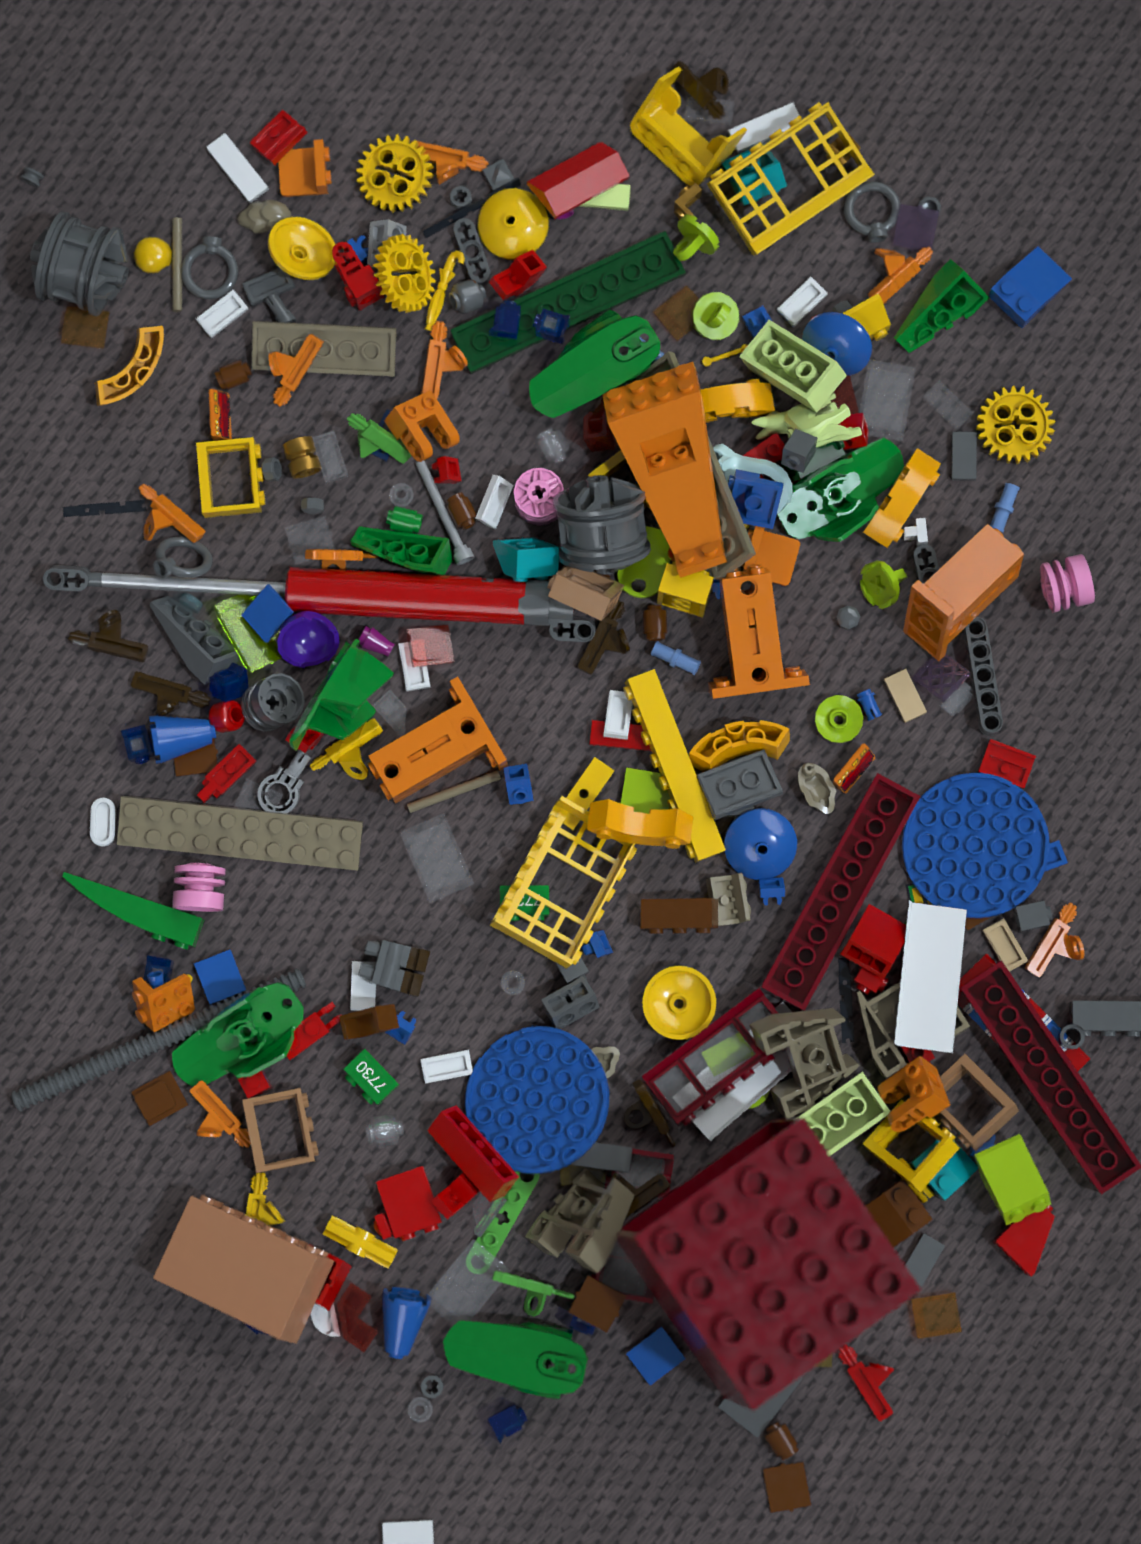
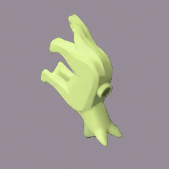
[752,392,862,448]

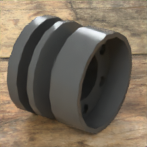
[241,674,305,732]

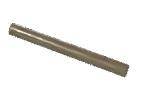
[172,218,182,312]
[407,770,501,813]

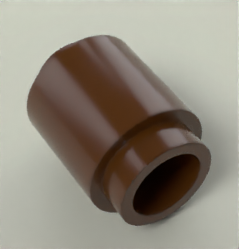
[215,359,252,390]
[446,492,477,530]
[643,605,668,641]
[764,1422,799,1461]

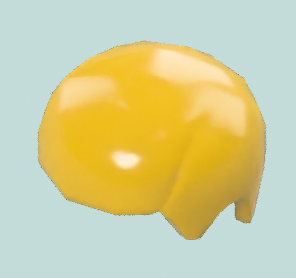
[133,237,172,273]

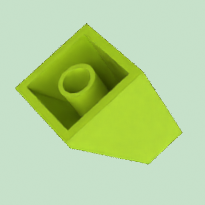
[975,1134,1051,1225]

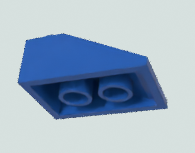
[988,246,1072,328]

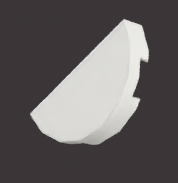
[311,1303,341,1337]

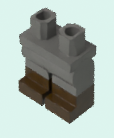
[358,940,430,997]

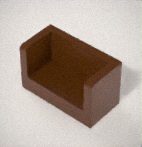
[339,1004,399,1040]

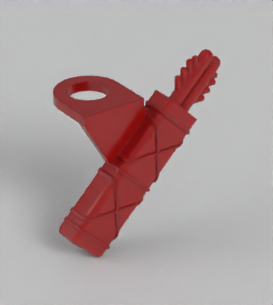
[838,1344,894,1421]

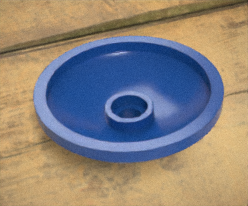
[802,312,872,376]
[724,808,797,880]

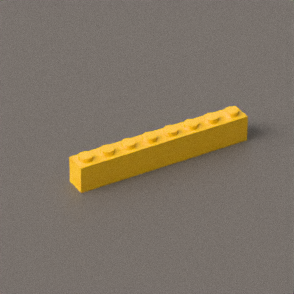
[623,669,726,863]

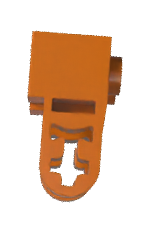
[384,390,460,462]
[877,1056,950,1132]

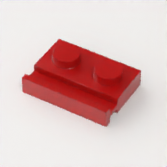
[249,110,308,166]
[978,739,1036,789]

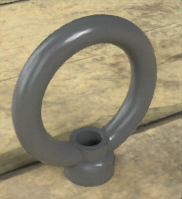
[844,181,901,243]
[181,236,238,299]
[153,537,213,578]

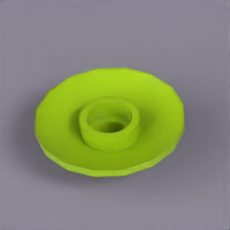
[815,695,863,743]

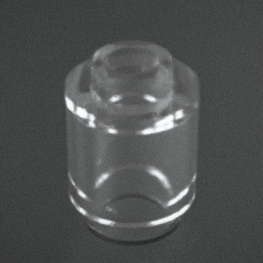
[939,681,974,717]

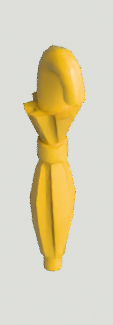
[425,251,465,331]

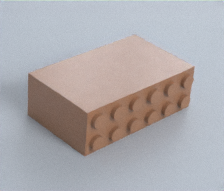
[153,1194,334,1344]

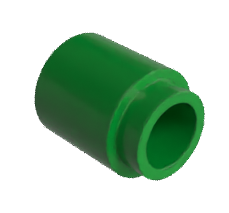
[386,506,423,534]

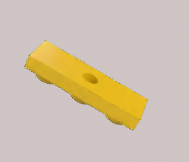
[563,757,614,831]

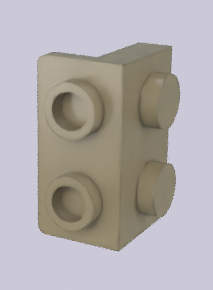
[706,873,751,927]

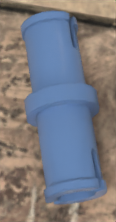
[990,483,1020,533]
[651,641,701,675]

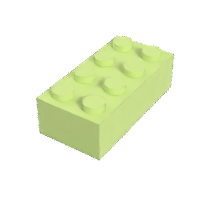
[739,320,847,413]
[797,1072,890,1155]

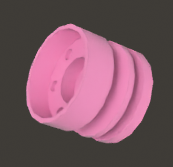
[514,468,564,525]
[1040,554,1095,613]
[172,863,226,912]

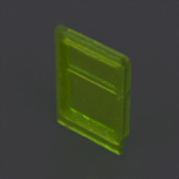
[213,594,283,673]

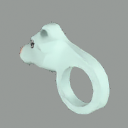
[713,444,793,513]

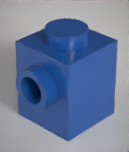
[503,764,534,805]

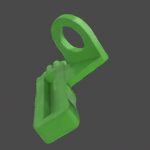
[347,413,412,464]
[492,1271,574,1316]

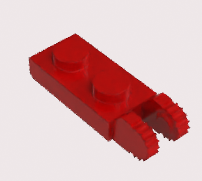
[287,1002,342,1061]

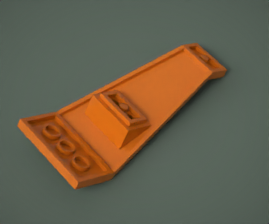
[602,362,727,578]

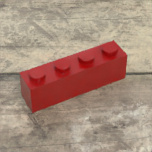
[427,1105,519,1202]

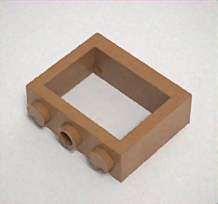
[547,566,625,621]
[938,1054,1019,1151]
[242,1088,319,1174]

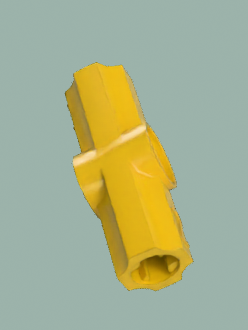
[323,1216,398,1269]

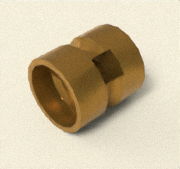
[283,436,322,479]

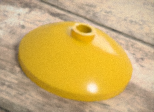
[478,188,549,260]
[268,217,335,280]
[643,966,716,1040]

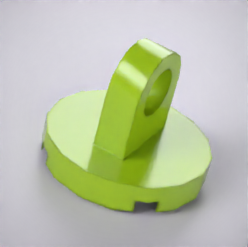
[673,214,720,261]
[692,292,739,340]
[860,560,907,609]

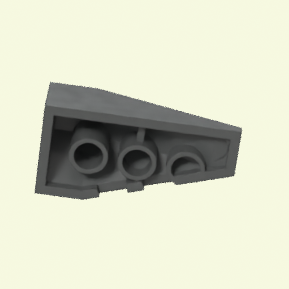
[150,596,247,685]

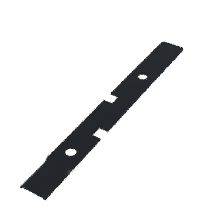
[423,177,521,239]
[63,500,147,517]
[838,958,854,1043]

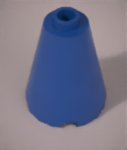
[149,716,216,764]
[382,1287,432,1359]

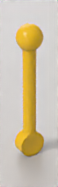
[702,344,748,367]

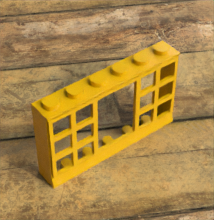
[707,102,875,256]
[490,796,637,969]

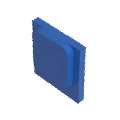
[242,584,294,643]
[194,949,246,1005]
[626,1326,686,1386]

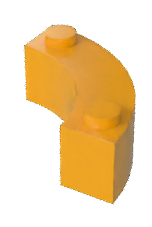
[95,326,164,406]
[701,379,775,423]
[863,448,941,548]
[689,720,790,772]
[587,799,693,849]

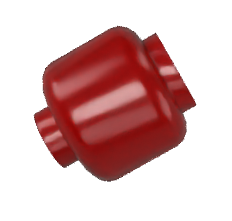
[209,700,245,733]

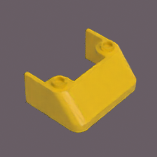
[630,67,747,186]

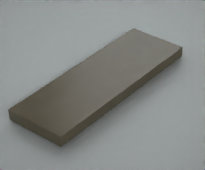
[252,321,396,376]

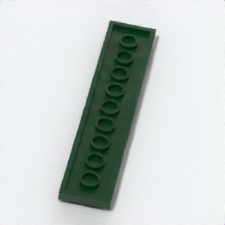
[450,231,686,374]

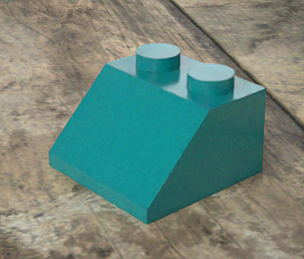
[722,143,787,205]
[493,537,559,582]
[909,1139,978,1201]

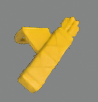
[310,718,383,780]
[246,1173,285,1225]

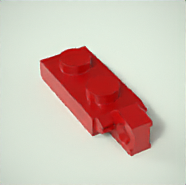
[197,743,257,803]

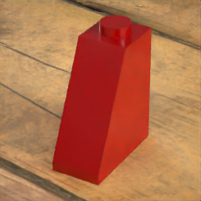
[993,1205,1055,1277]

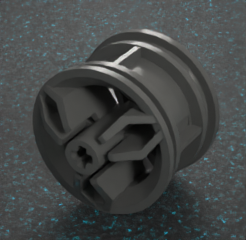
[30,211,129,316]
[553,475,651,575]

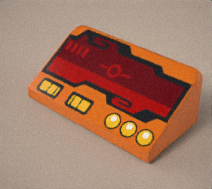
[209,389,232,441]
[832,743,875,794]

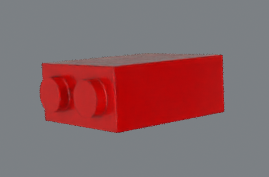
[841,904,907,979]
[376,1166,443,1241]

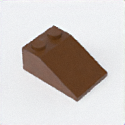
[865,1179,933,1248]

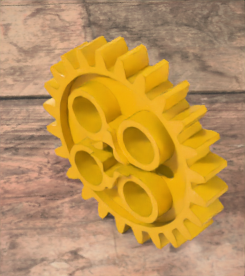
[356,134,434,213]
[373,234,436,313]
[976,386,1055,464]

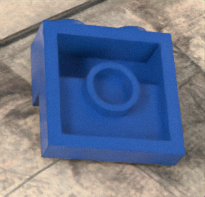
[728,469,783,529]

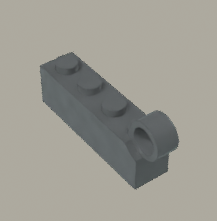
[1058,1001,1141,1050]

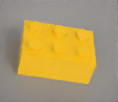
[657,562,714,618]

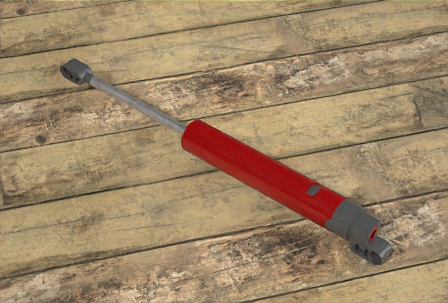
[43,565,596,642]

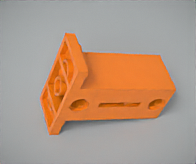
[903,524,1024,661]
[708,565,810,699]
[368,676,508,804]

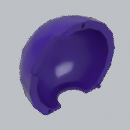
[277,611,340,668]

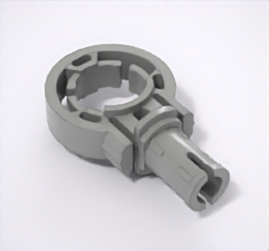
[258,750,311,813]

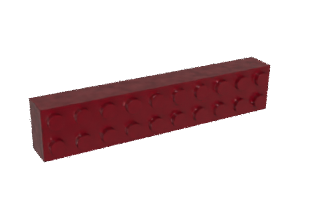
[760,773,920,1011]
[959,960,1141,1195]

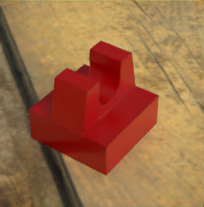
[431,456,462,484]

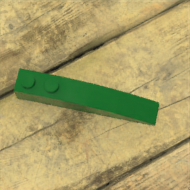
[62,872,205,950]

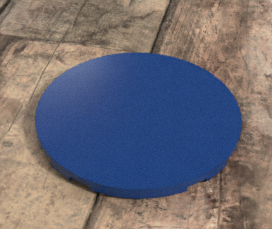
[902,773,1050,919]
[465,1026,609,1174]

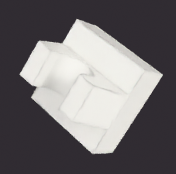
[903,518,928,547]

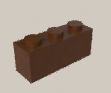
[641,898,718,934]

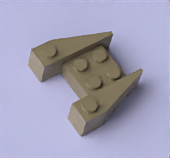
[856,965,970,1080]
[750,1008,859,1118]
[525,1168,635,1273]

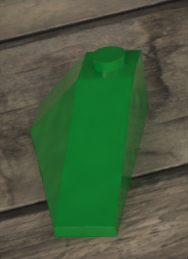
[894,259,990,353]
[351,526,452,575]

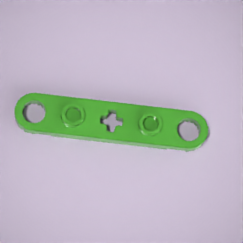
[466,1171,540,1274]

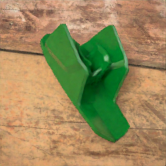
[529,310,660,418]
[777,438,904,542]
[289,639,394,751]
[172,982,304,1087]
[443,1320,588,1400]

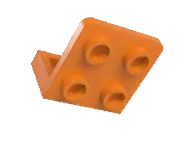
[279,139,332,197]
[741,526,800,586]
[132,974,195,1032]

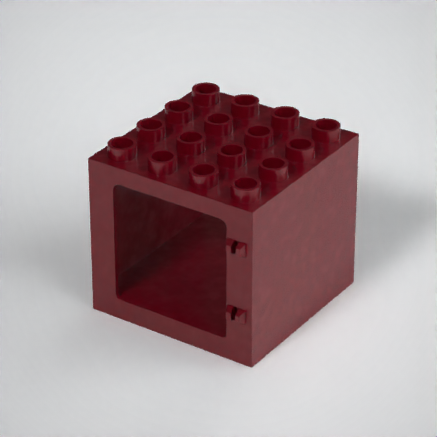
[616,1117,922,1411]

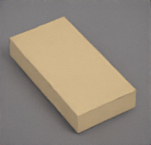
[884,669,927,723]
[982,919,1028,971]

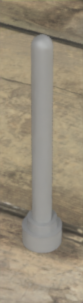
[416,461,474,565]

